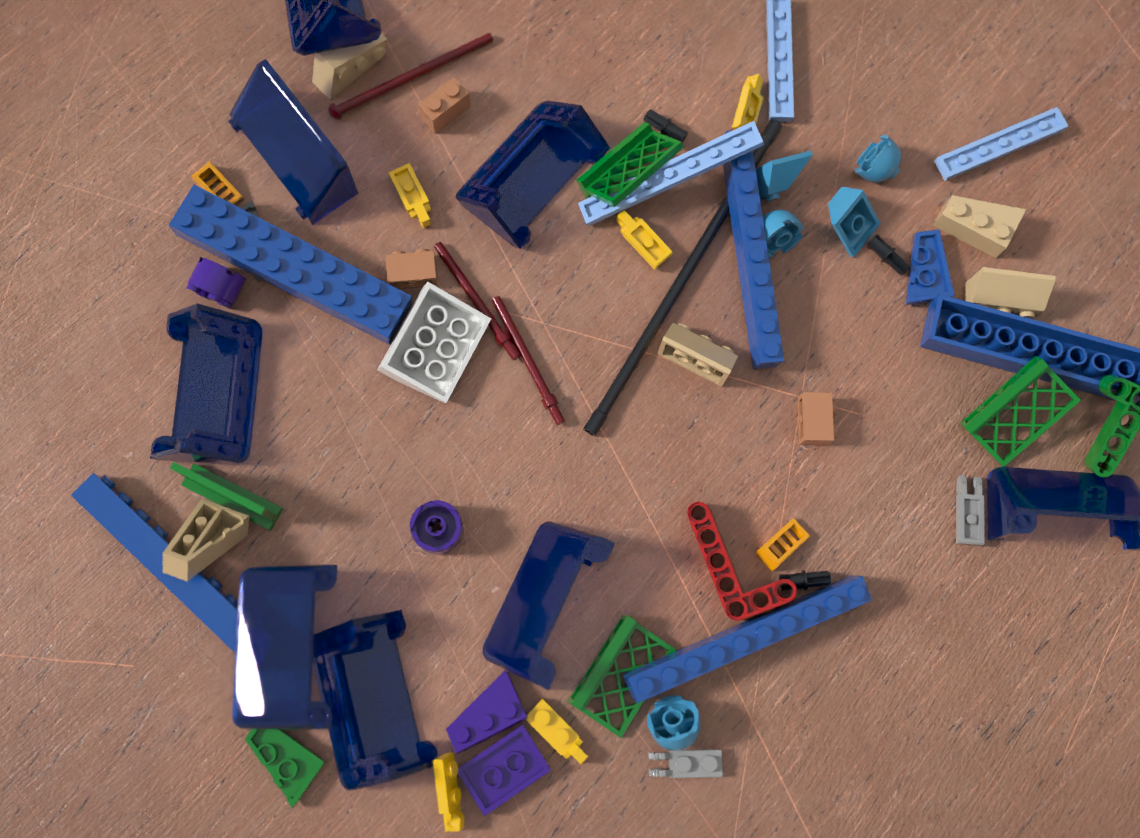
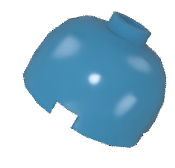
[854,134,902,183]
[763,210,805,257]
[647,695,701,751]

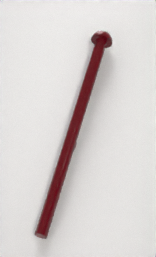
[328,32,493,120]

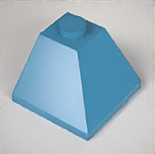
[756,150,813,202]
[828,187,881,257]

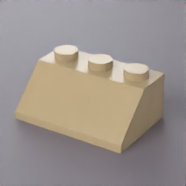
[964,267,1056,319]
[657,323,738,387]

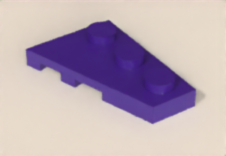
[446,670,528,754]

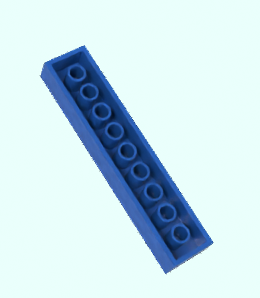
[169,185,412,345]
[920,294,1140,403]

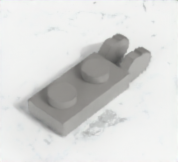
[956,475,984,546]
[648,749,723,778]

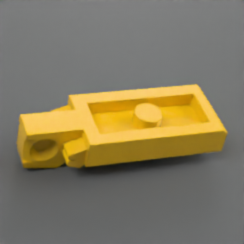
[732,74,764,130]
[388,163,431,228]
[616,210,673,270]
[526,699,588,764]
[433,752,464,832]

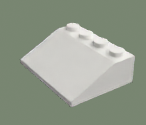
[377,282,491,403]

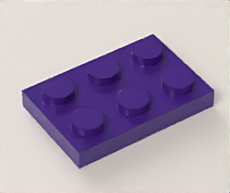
[458,725,551,816]

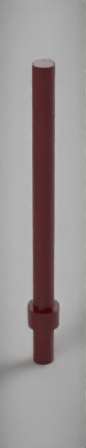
[434,242,521,361]
[492,296,565,425]

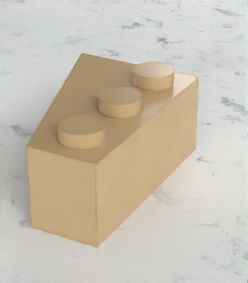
[312,21,387,100]
[933,195,1026,258]
[163,499,249,582]

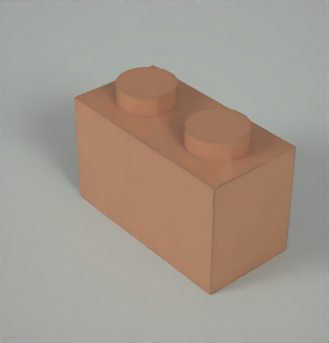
[418,77,471,134]
[385,249,438,289]
[798,392,838,446]

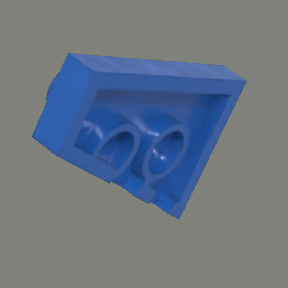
[906,229,955,305]

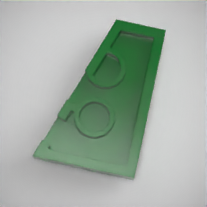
[245,716,326,808]

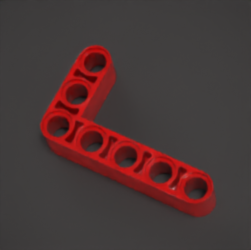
[687,501,797,621]

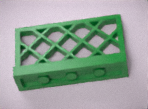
[576,122,684,207]
[960,356,1081,467]
[170,462,283,531]
[567,615,676,738]

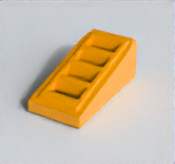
[192,161,243,205]
[755,518,810,571]

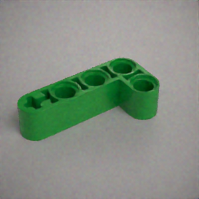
[1084,374,1140,477]

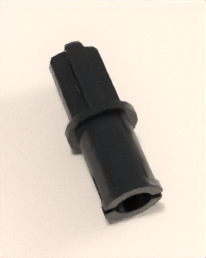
[643,109,688,143]
[867,234,910,275]
[779,570,831,591]

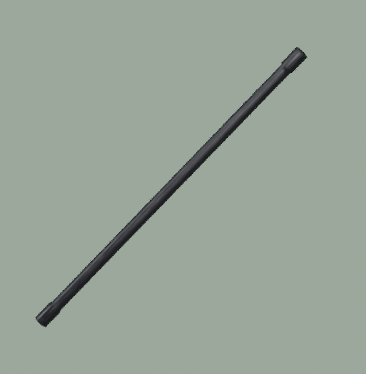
[583,120,782,436]

